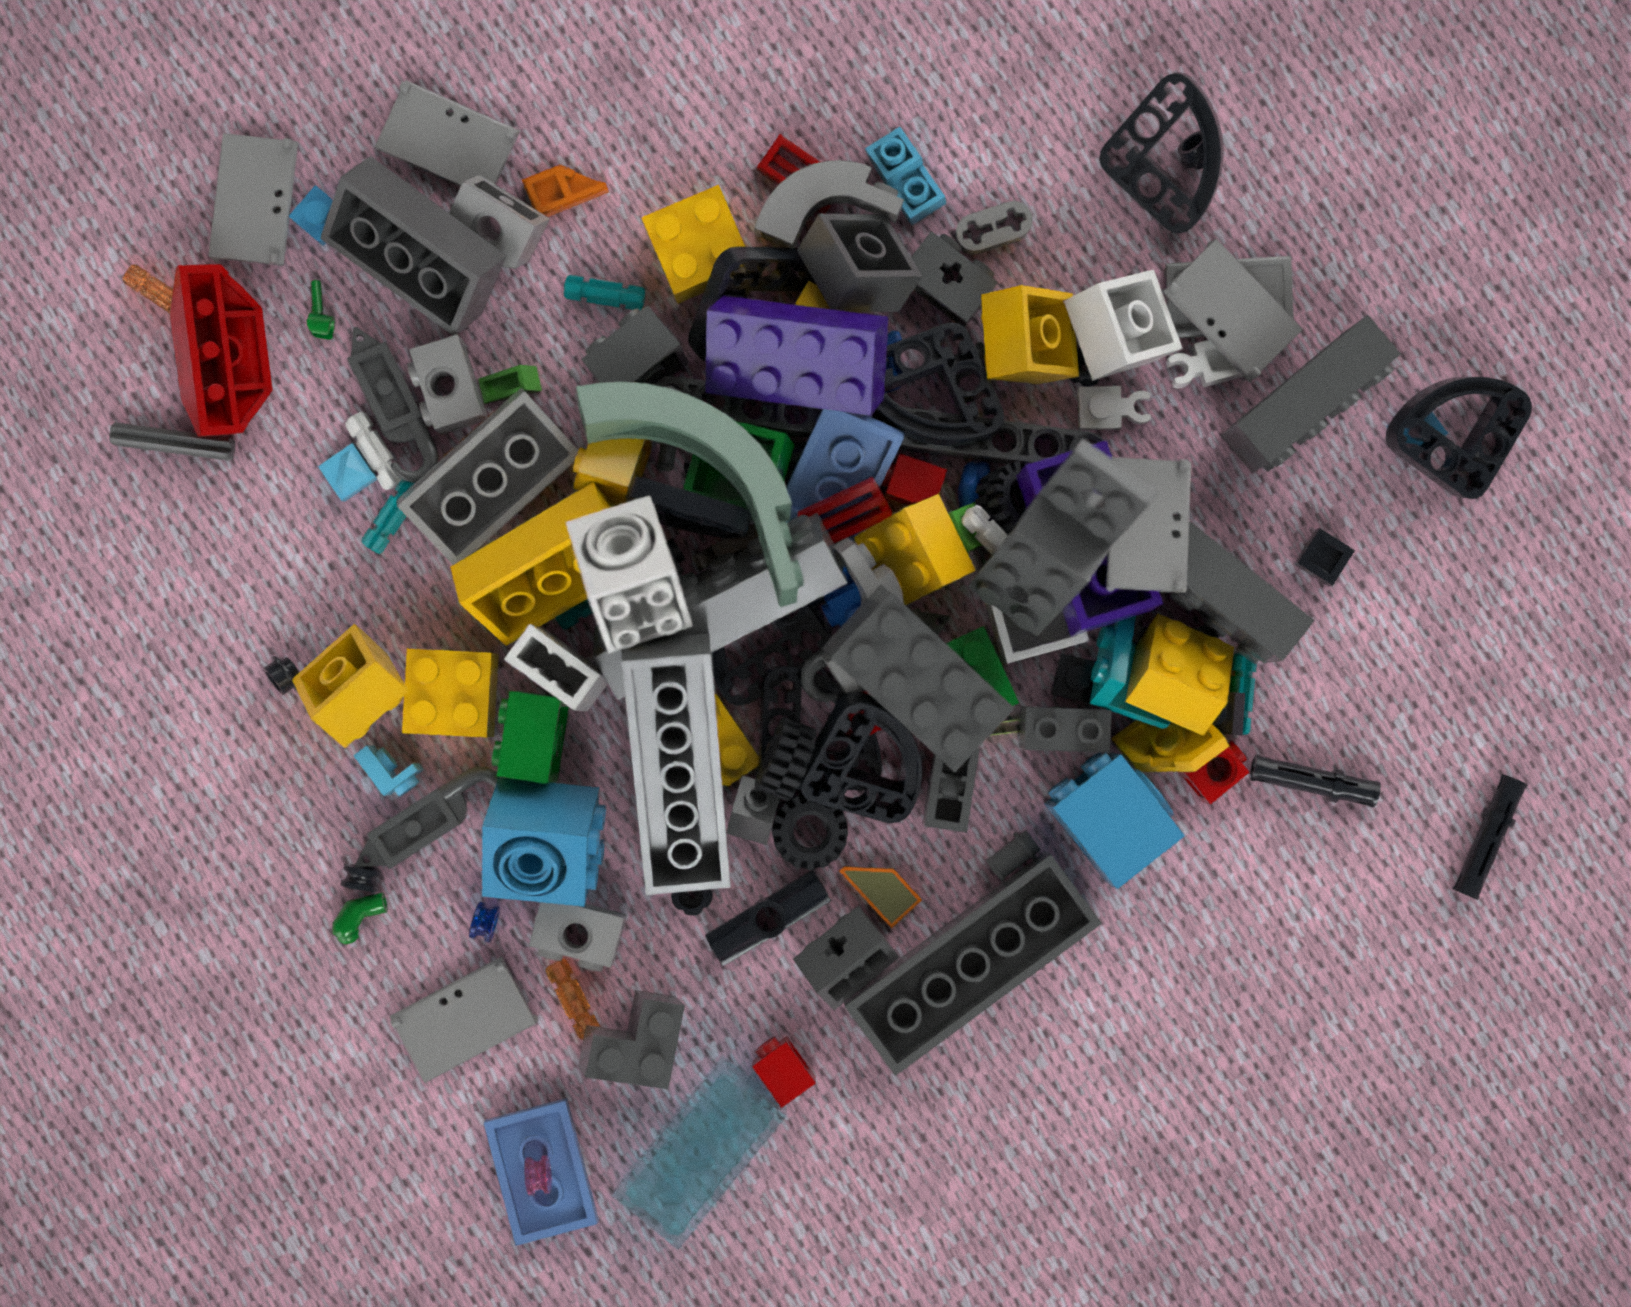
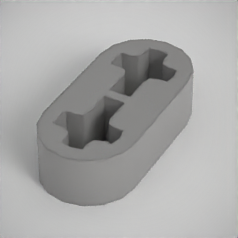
[955,201,1033,255]

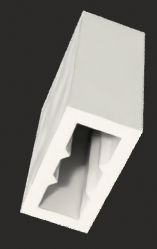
[504,624,608,711]

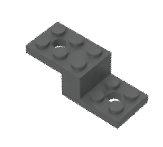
[968,439,1158,636]

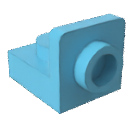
[353,745,424,797]

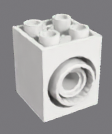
[566,495,692,653]

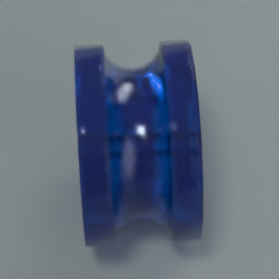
[469,901,501,943]

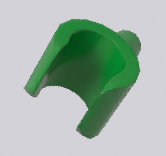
[307,280,335,340]

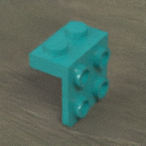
[1090,616,1171,729]

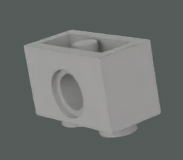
[449,175,550,269]
[407,334,488,435]
[529,902,627,972]

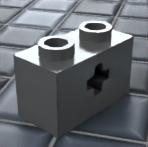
[911,231,998,327]
[1019,706,1111,753]
[922,748,980,833]
[793,906,900,1010]

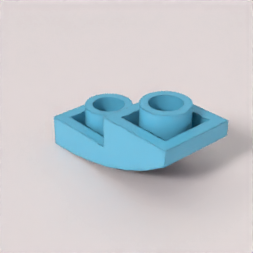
[865,127,947,225]

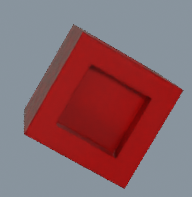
[881,453,947,506]
[1178,741,1250,805]
[752,1036,816,1108]

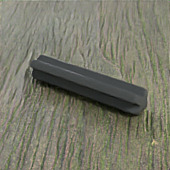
[109,422,235,461]

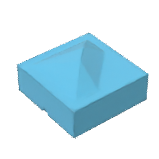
[318,443,377,502]

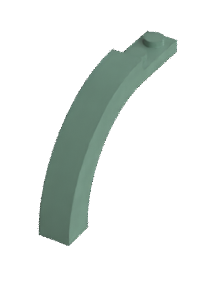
[576,382,804,607]

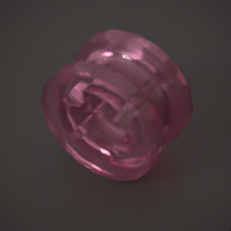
[524,1155,552,1196]

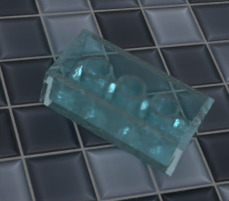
[612,1055,787,1250]

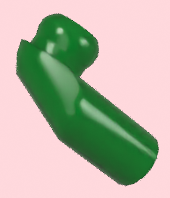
[332,892,388,945]

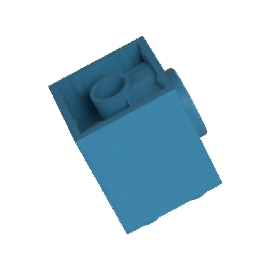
[1044,752,1185,889]
[482,777,606,907]

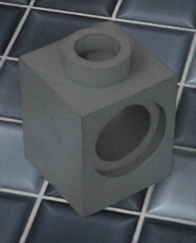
[726,775,780,845]

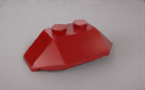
[170,264,273,437]

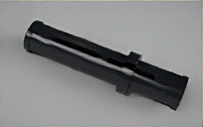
[1249,754,1381,808]
[1452,774,1528,900]

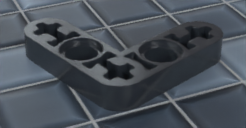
[688,247,816,362]

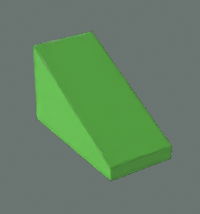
[478,365,542,404]

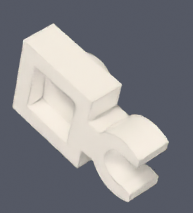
[1166,336,1244,388]
[1077,386,1151,430]

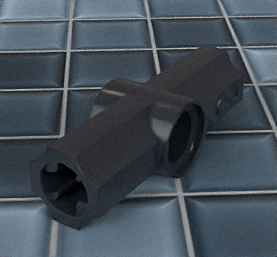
[705,870,832,966]

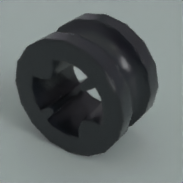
[340,864,382,892]

